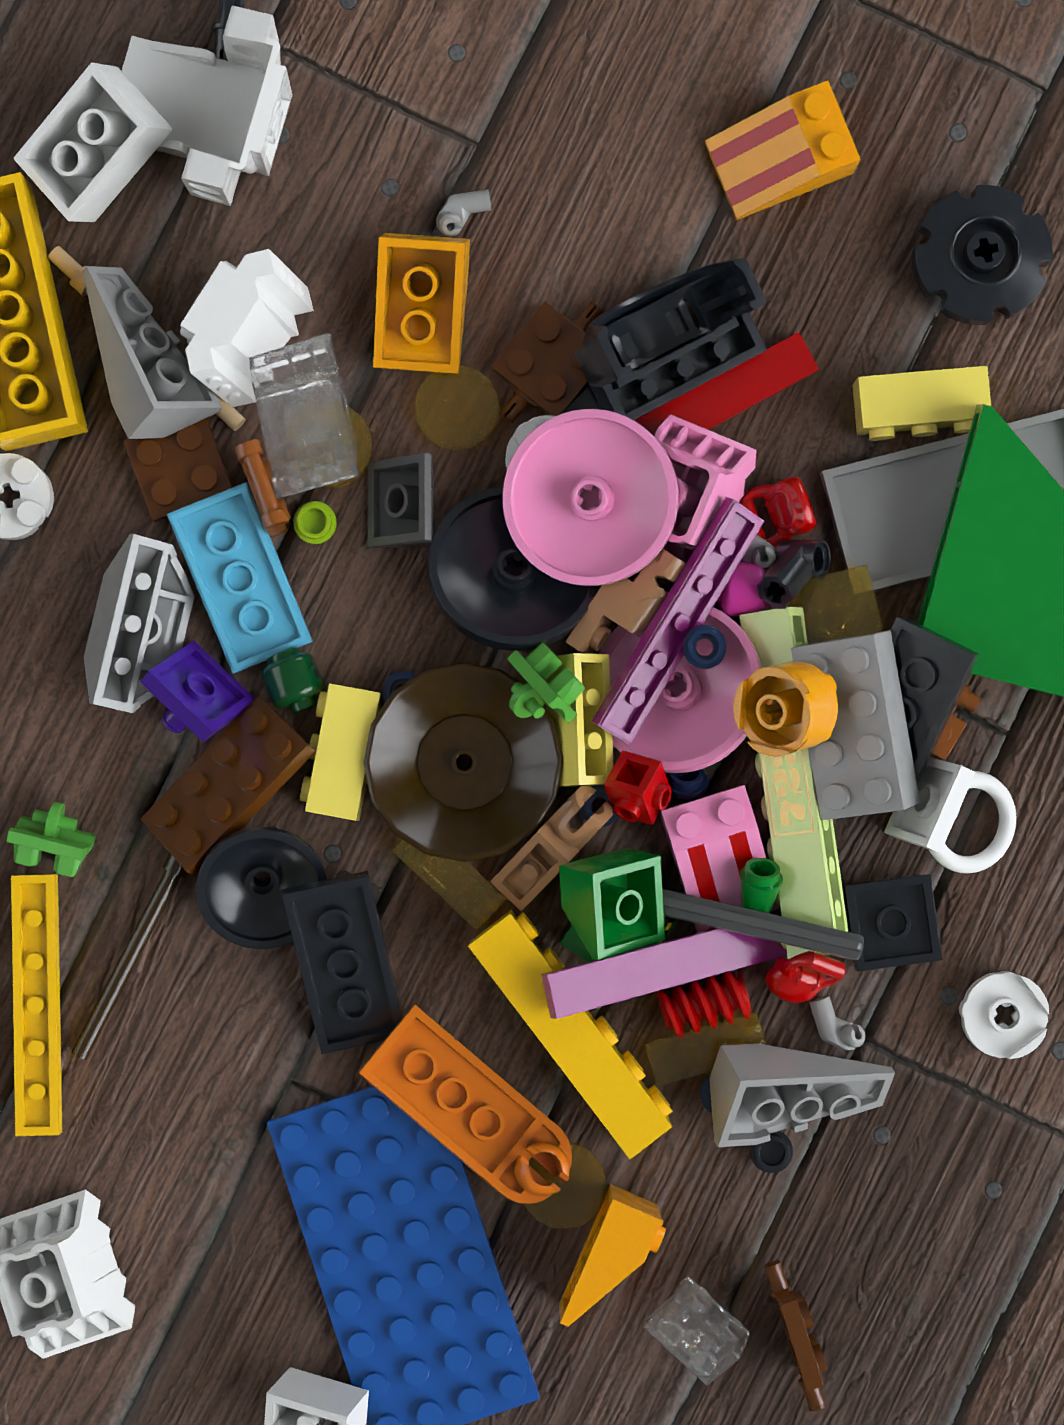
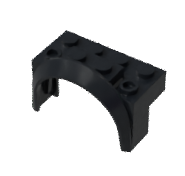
[573,259,767,420]

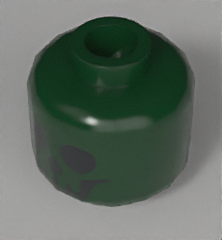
[262,647,324,714]

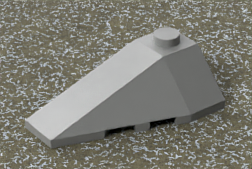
[82,266,222,439]
[709,1044,895,1147]

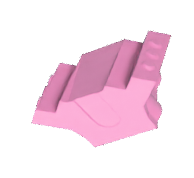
[654,414,756,563]

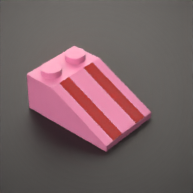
[659,785,779,933]

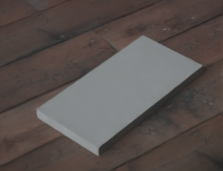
[820,409,1064,596]

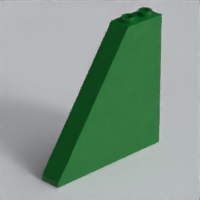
[917,404,1064,697]

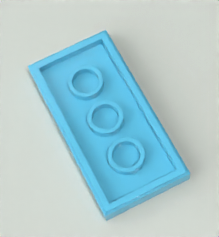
[167,482,313,674]

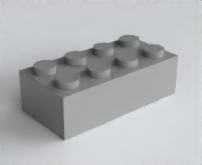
[791,630,920,820]

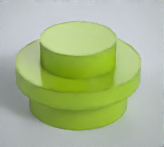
[294,501,337,544]

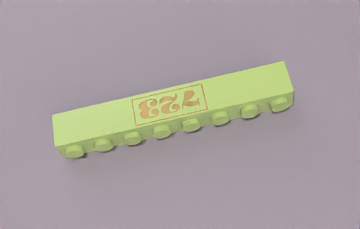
[739,607,849,959]

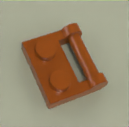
[234,439,291,538]

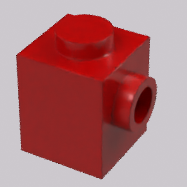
[604,750,672,825]

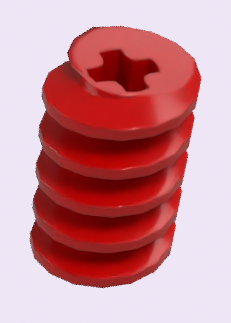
[656,968,751,1038]

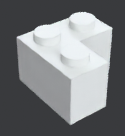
[264,1367,369,1425]

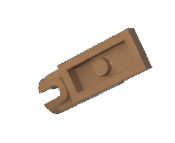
[566,549,686,654]
[490,785,613,911]

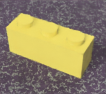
[852,366,991,441]
[545,653,614,787]
[300,683,383,821]

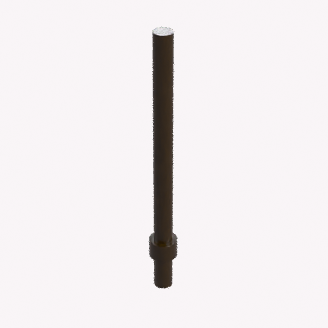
[71,852,188,1060]

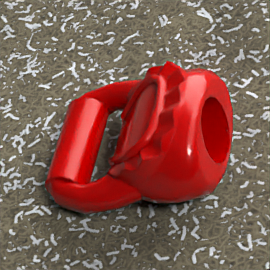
[739,477,817,547]
[765,951,846,1003]

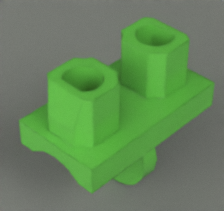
[507,643,586,723]
[7,801,96,877]

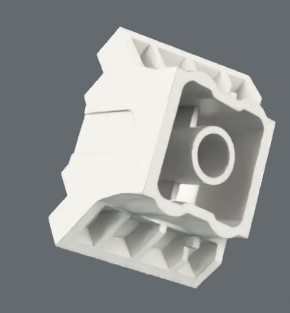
[180,249,314,407]
[0,1190,135,1359]

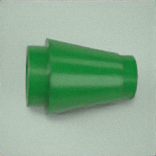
[740,858,783,914]

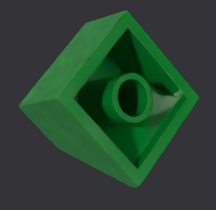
[559,848,665,960]

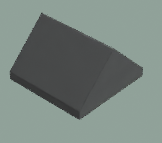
[368,453,434,548]

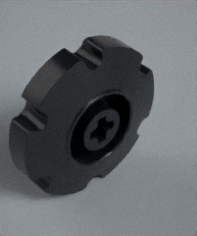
[912,185,1053,325]

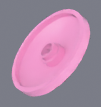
[503,409,679,586]
[599,607,762,773]

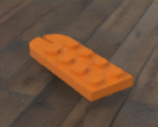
[358,1005,572,1204]

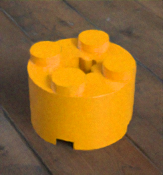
[733,661,838,756]

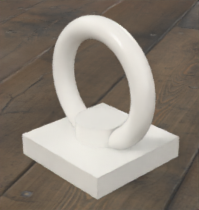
[884,757,1016,873]

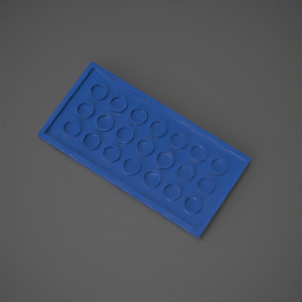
[267,1086,540,1425]

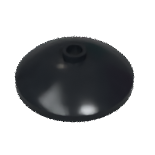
[196,827,327,949]

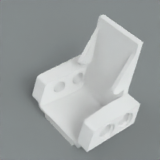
[122,6,293,206]

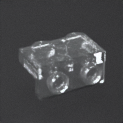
[643,1276,750,1386]

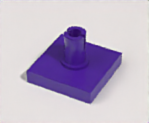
[140,641,255,742]

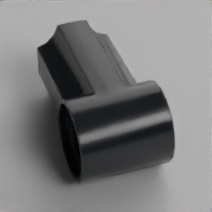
[757,539,831,609]

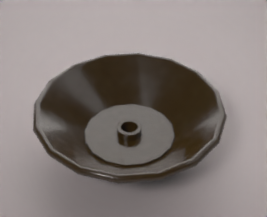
[364,662,563,862]

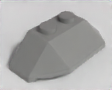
[84,534,195,713]

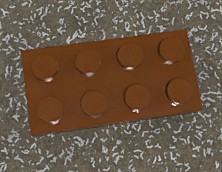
[140,695,315,877]

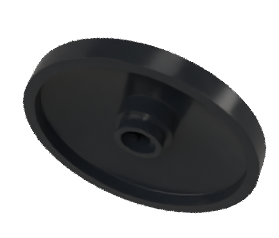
[428,486,599,651]

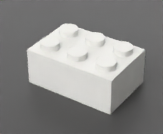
[13,62,173,222]

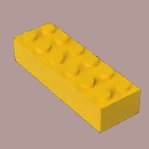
[0,172,88,451]
[468,909,673,1159]

